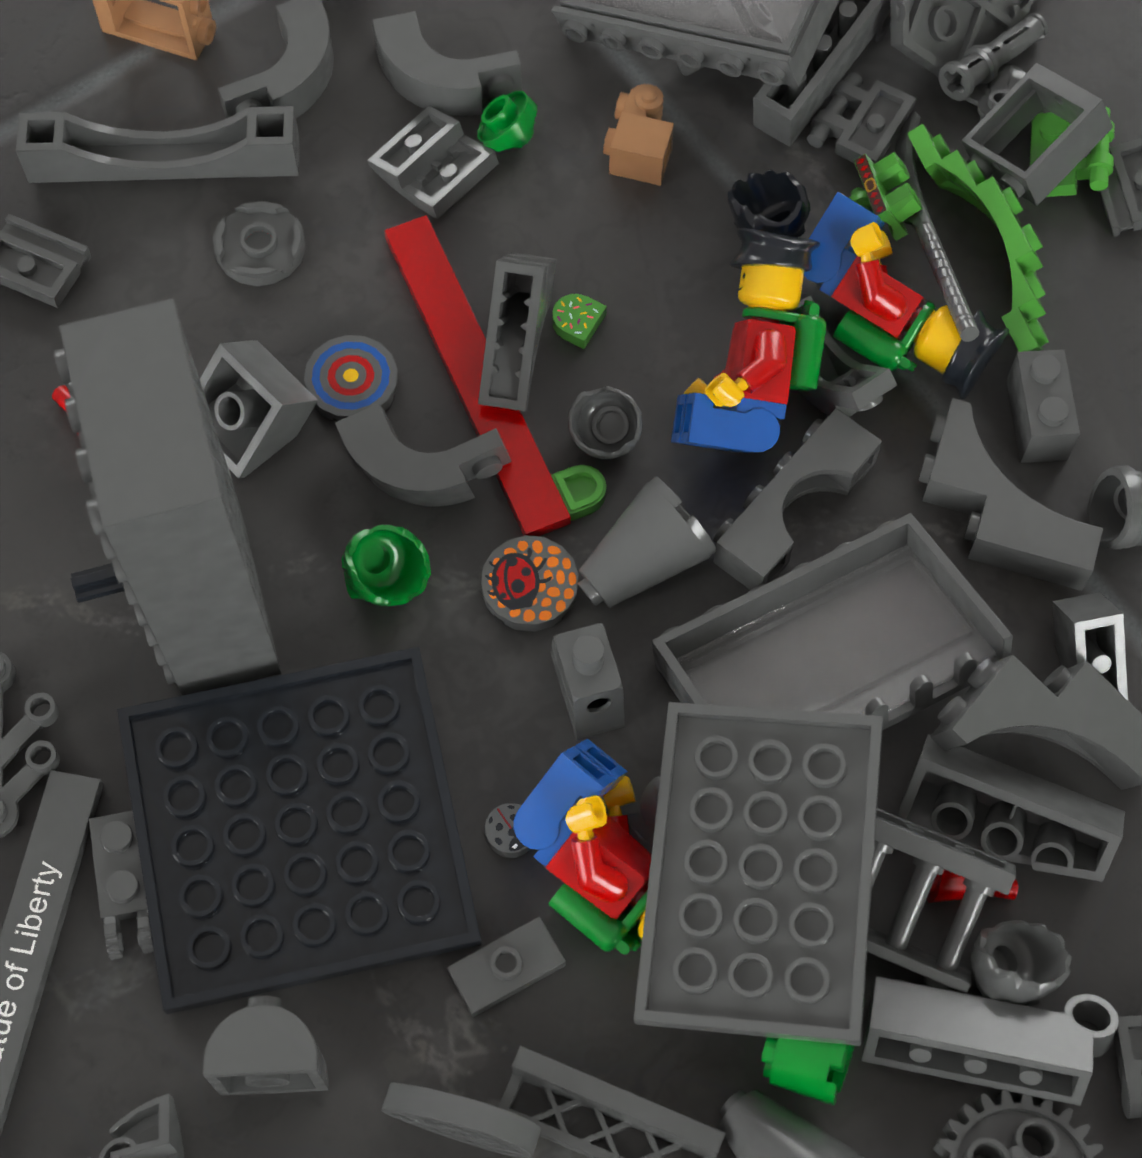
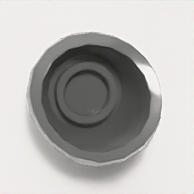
[1087,465,1142,549]

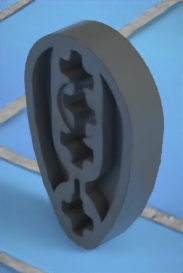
[381,1082,541,1158]

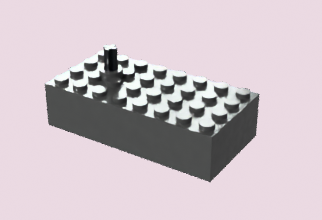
[54,299,281,695]

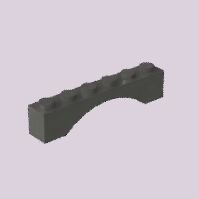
[16,106,300,183]

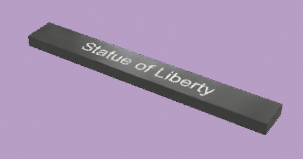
[0,770,104,1138]

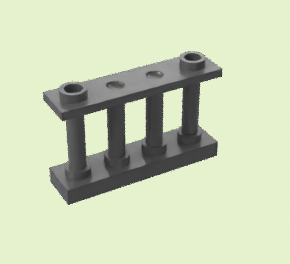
[867,808,1016,994]

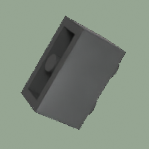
[1006,349,1080,463]

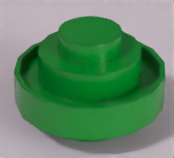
[477,91,537,152]

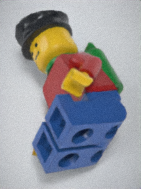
[804,192,1009,399]
[671,228,827,452]
[514,738,652,954]

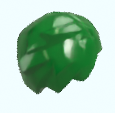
[342,525,431,606]

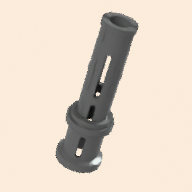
[939,13,1048,101]

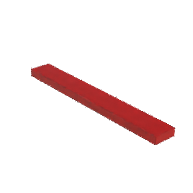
[384,215,571,536]

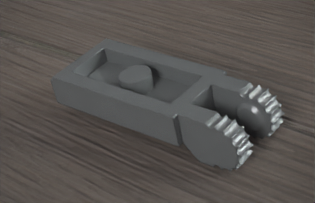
[89,810,154,960]

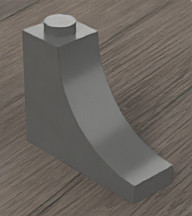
[478,252,557,411]

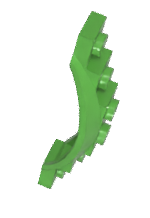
[907,124,1049,352]

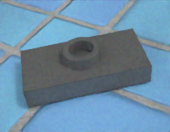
[447,916,566,1018]

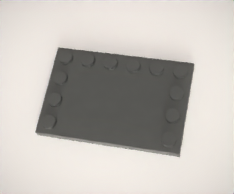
[633,702,883,1046]

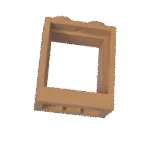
[92,0,216,61]

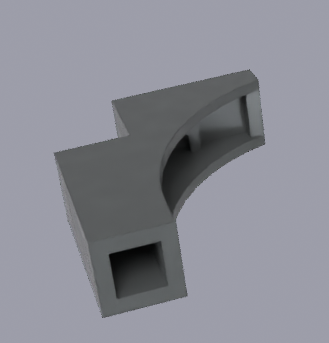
[918,398,1103,591]
[930,654,1142,790]

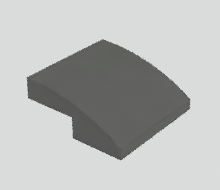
[367,106,499,219]

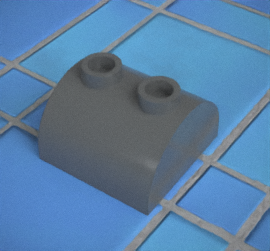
[203,996,329,1096]

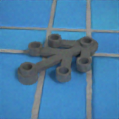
[0,652,60,838]

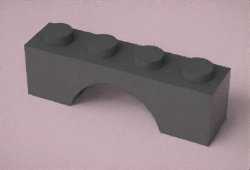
[713,408,882,590]

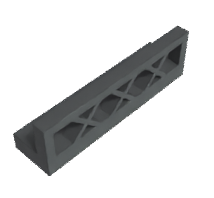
[498,1046,725,1158]

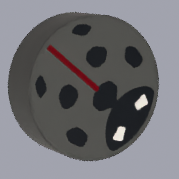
[485,803,530,858]

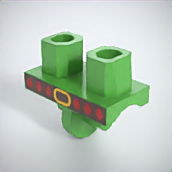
[849,152,923,241]

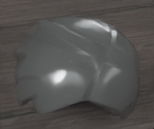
[971,920,1072,1007]

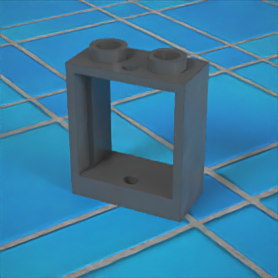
[961,63,1113,206]

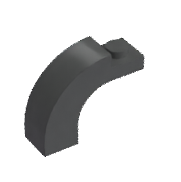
[218,0,334,118]
[372,11,522,116]
[787,294,897,417]
[335,403,512,507]

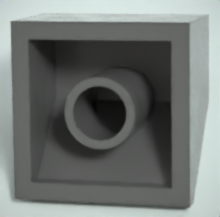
[200,340,318,479]

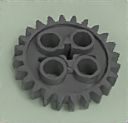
[933,1090,1104,1158]

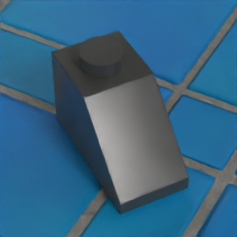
[1052,592,1128,700]

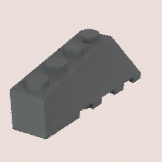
[896,734,1125,882]

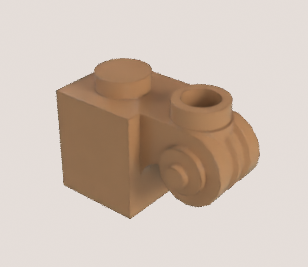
[603,84,674,186]

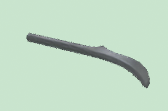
[895,111,979,342]

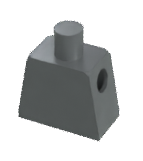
[550,623,625,740]

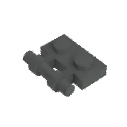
[807,72,916,164]

